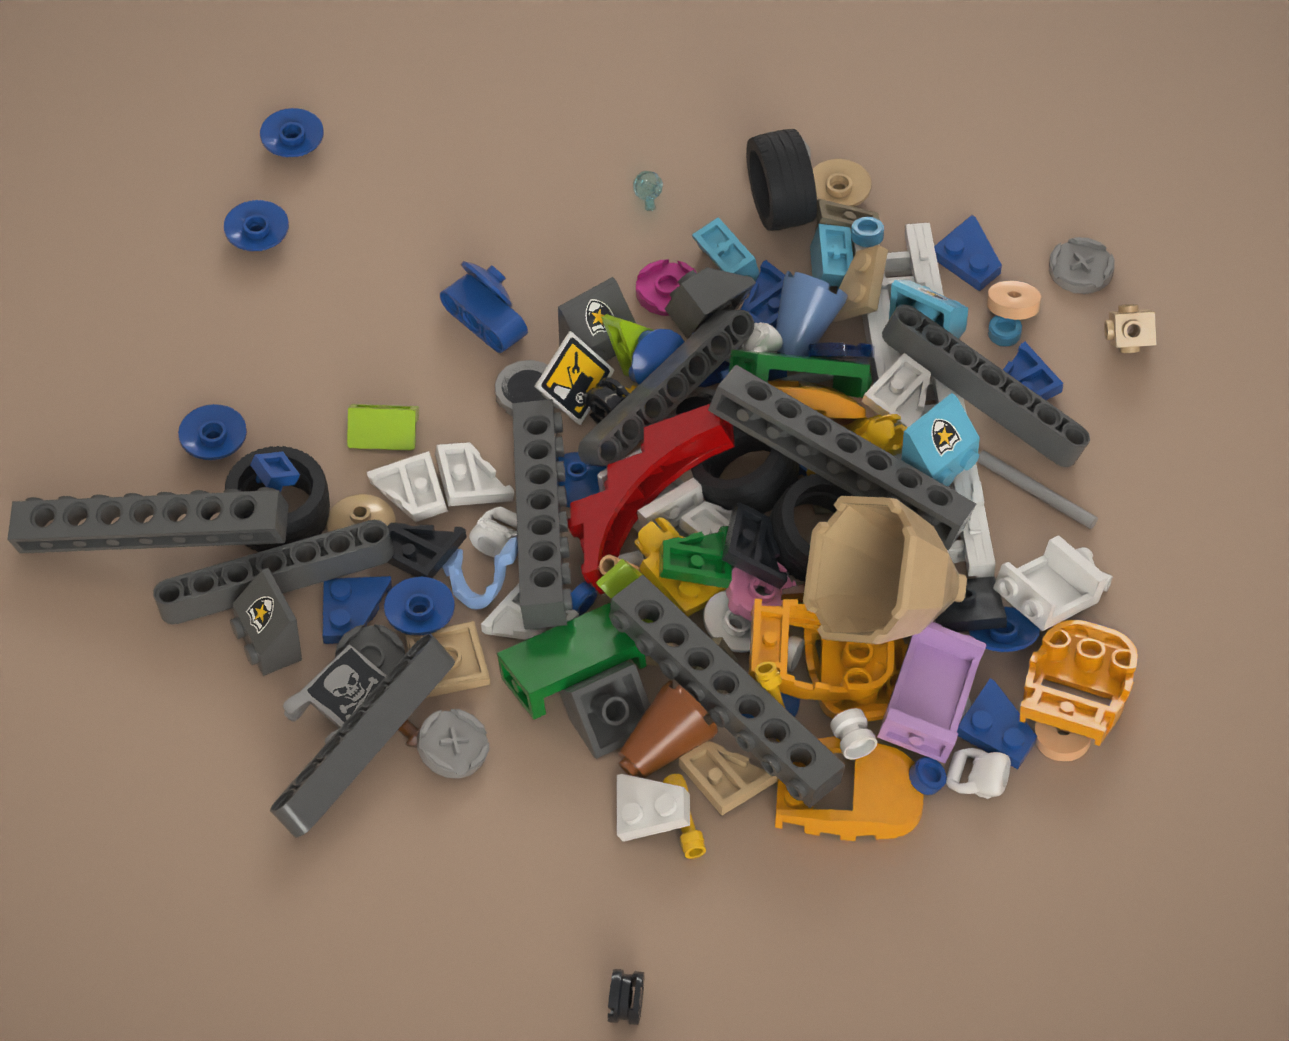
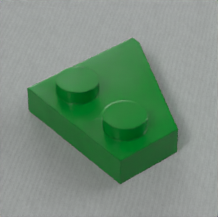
[659,526,732,588]

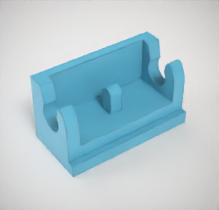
[692,217,759,281]
[810,224,853,291]

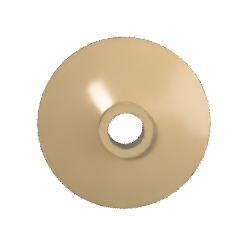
[813,159,871,207]
[327,494,396,532]

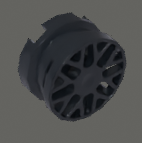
[583,377,630,424]
[608,969,645,1025]

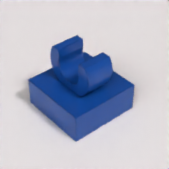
[250,452,300,492]

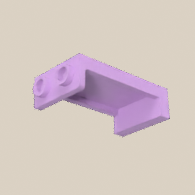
[877,622,986,763]

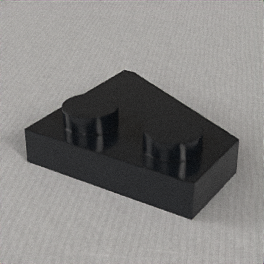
[721,502,788,589]
[387,523,467,578]

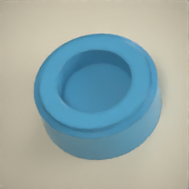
[851,217,884,247]
[988,315,1022,346]

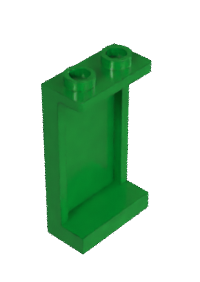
[729,349,872,398]
[497,603,647,720]

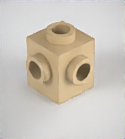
[1104,304,1156,353]

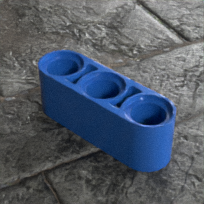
[439,274,528,353]

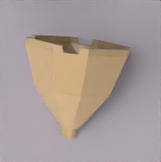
[803,496,967,644]

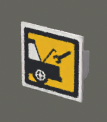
[534,331,615,425]

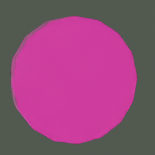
[636,259,697,316]

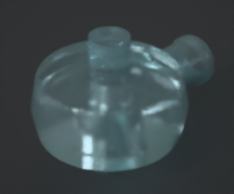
[633,171,663,211]

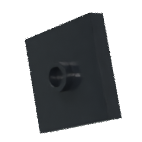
[933,576,1007,632]

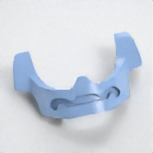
[442,537,518,609]

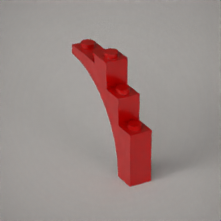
[568,403,735,595]

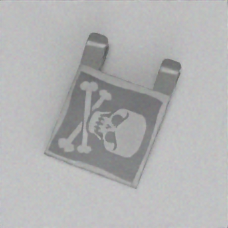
[283,644,386,744]

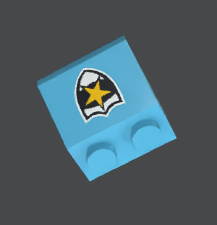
[889,280,968,339]
[901,393,980,487]

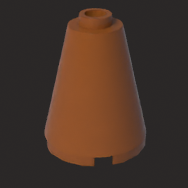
[618,680,719,778]

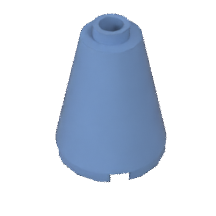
[775,271,848,357]

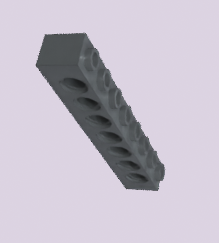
[708,365,976,550]
[512,399,573,629]
[7,487,289,553]
[609,575,845,808]

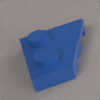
[934,215,1002,291]
[740,260,785,328]
[1003,341,1063,400]
[323,576,392,644]
[957,678,1037,769]

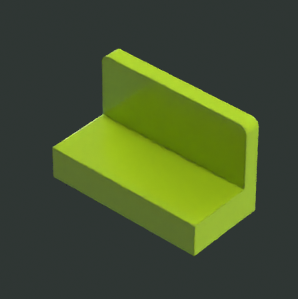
[347,404,419,450]

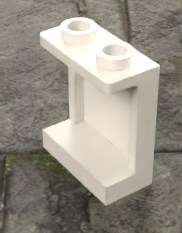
[597,449,704,532]
[993,535,1108,631]

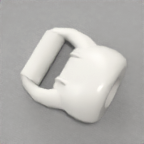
[725,322,783,363]
[469,506,517,557]
[946,748,1011,799]

